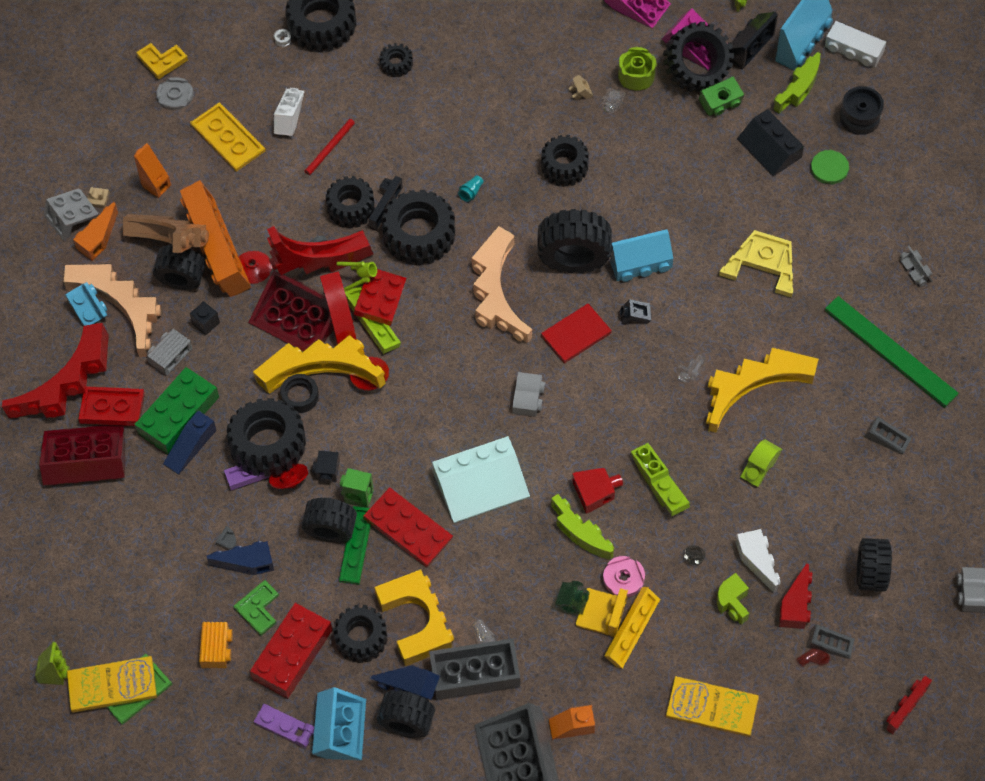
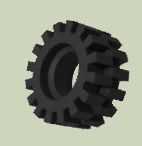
[380,43,413,77]

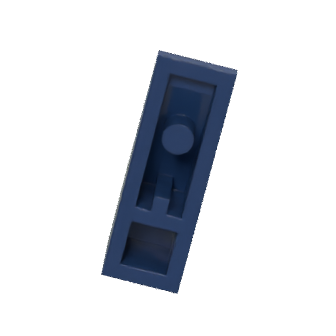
[163,410,217,475]

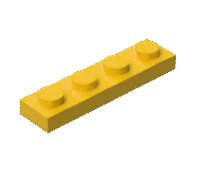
[604,587,660,668]

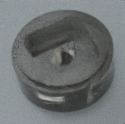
[684,545,705,565]

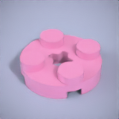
[603,556,645,597]

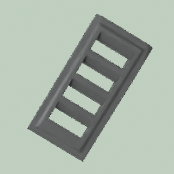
[864,417,912,455]
[807,624,855,659]

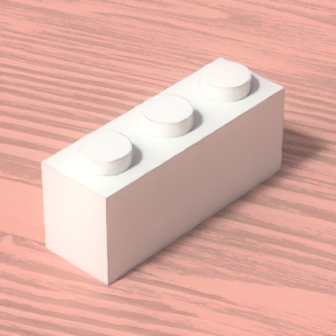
[825,21,886,67]

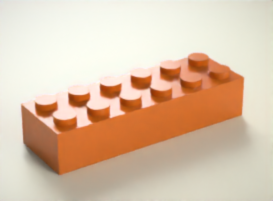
[180,180,252,297]

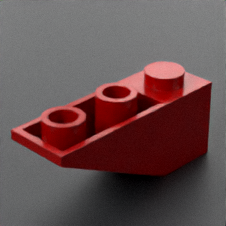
[779,564,812,629]

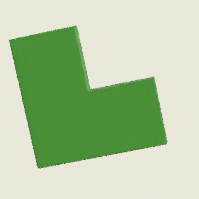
[233,580,279,636]

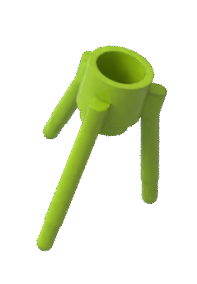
[336,262,377,291]

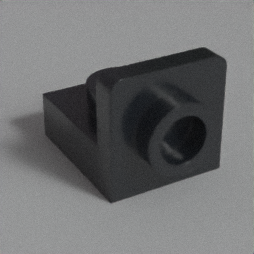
[619,299,651,325]

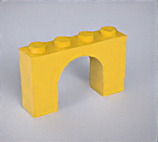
[374,570,454,666]

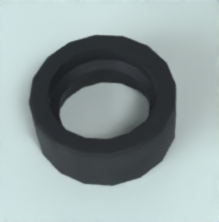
[280,374,319,413]

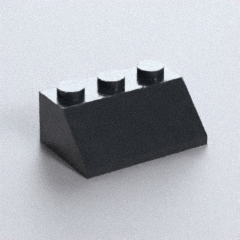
[727,12,778,70]
[737,109,804,176]

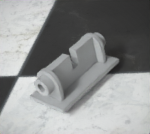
[900,246,933,287]

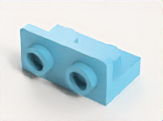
[65,282,108,326]

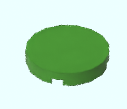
[811,150,849,184]

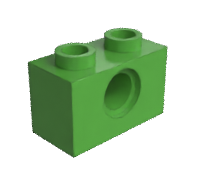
[698,76,744,116]
[340,468,374,508]

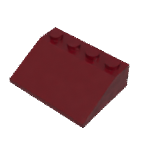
[248,270,334,351]
[39,425,126,485]

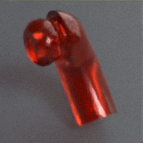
[797,648,830,667]

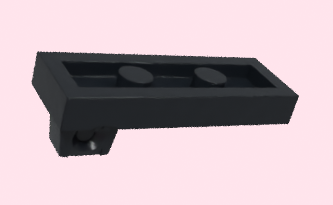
[369,176,403,231]

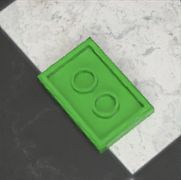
[107,654,172,725]

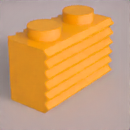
[199,622,233,668]

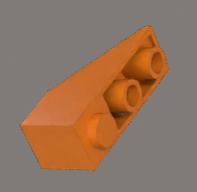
[134,143,171,198]
[73,202,118,261]

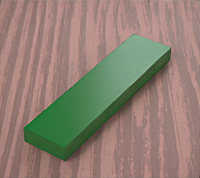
[339,506,371,585]

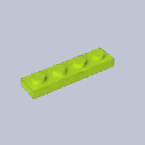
[345,286,401,354]

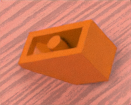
[549,705,595,740]

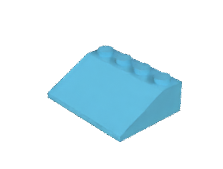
[776,0,833,71]

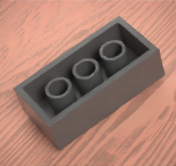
[429,638,520,700]

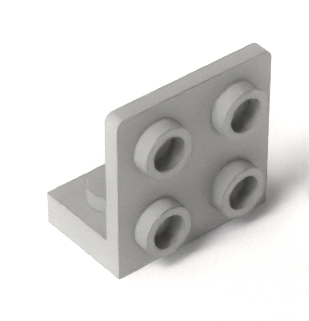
[44,188,98,241]

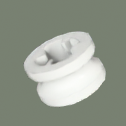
[274,29,291,47]

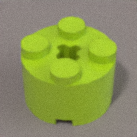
[618,47,656,90]

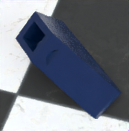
[207,541,274,575]
[371,665,440,700]

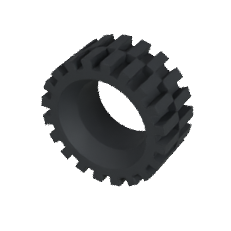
[663,22,734,92]

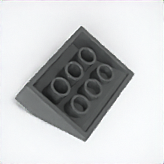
[475,703,559,781]

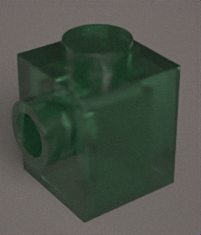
[555,581,590,615]

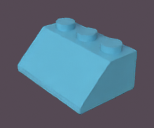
[610,229,673,282]
[312,687,366,760]

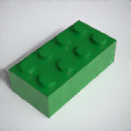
[135,367,219,454]

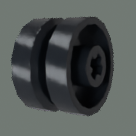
[840,86,884,135]

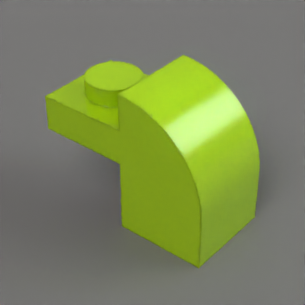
[741,439,783,487]
[717,573,749,625]

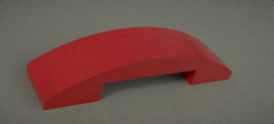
[320,271,357,345]

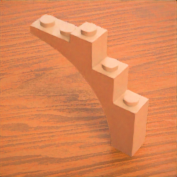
[471,226,532,343]
[64,264,161,357]

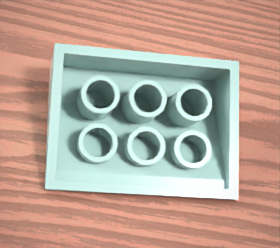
[432,436,530,523]

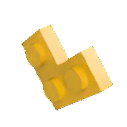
[136,43,188,80]

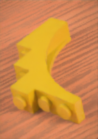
[253,335,386,394]
[706,348,818,433]

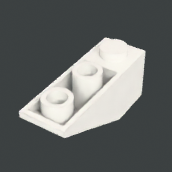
[274,88,305,136]
[736,529,780,593]

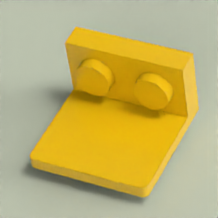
[576,588,628,637]

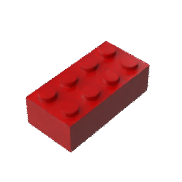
[250,603,333,699]

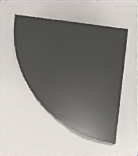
[216,526,237,550]

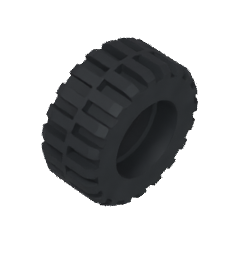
[285,0,356,52]
[382,190,455,265]
[537,209,612,274]
[226,398,306,477]

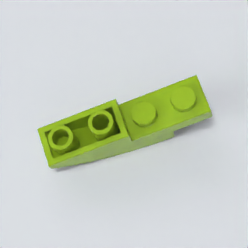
[773,52,821,114]
[631,443,690,516]
[551,494,614,560]

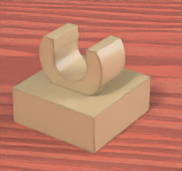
[569,75,593,99]
[87,187,110,208]

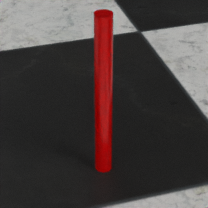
[304,119,355,175]

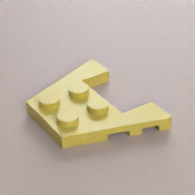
[719,230,793,298]

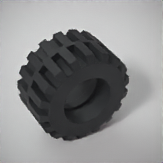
[541,135,589,187]
[326,176,375,229]
[152,245,206,290]
[301,498,357,543]
[857,538,892,592]
[333,605,387,663]
[377,691,435,738]

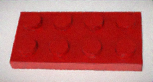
[363,487,453,568]

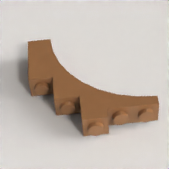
[123,214,209,253]

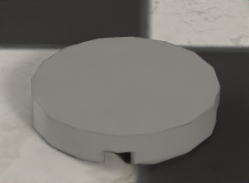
[156,77,193,110]

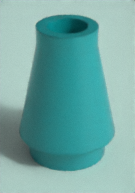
[458,175,484,202]

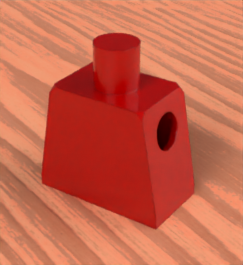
[572,468,623,514]

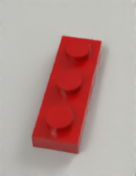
[886,676,932,734]

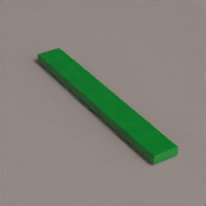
[825,296,959,408]

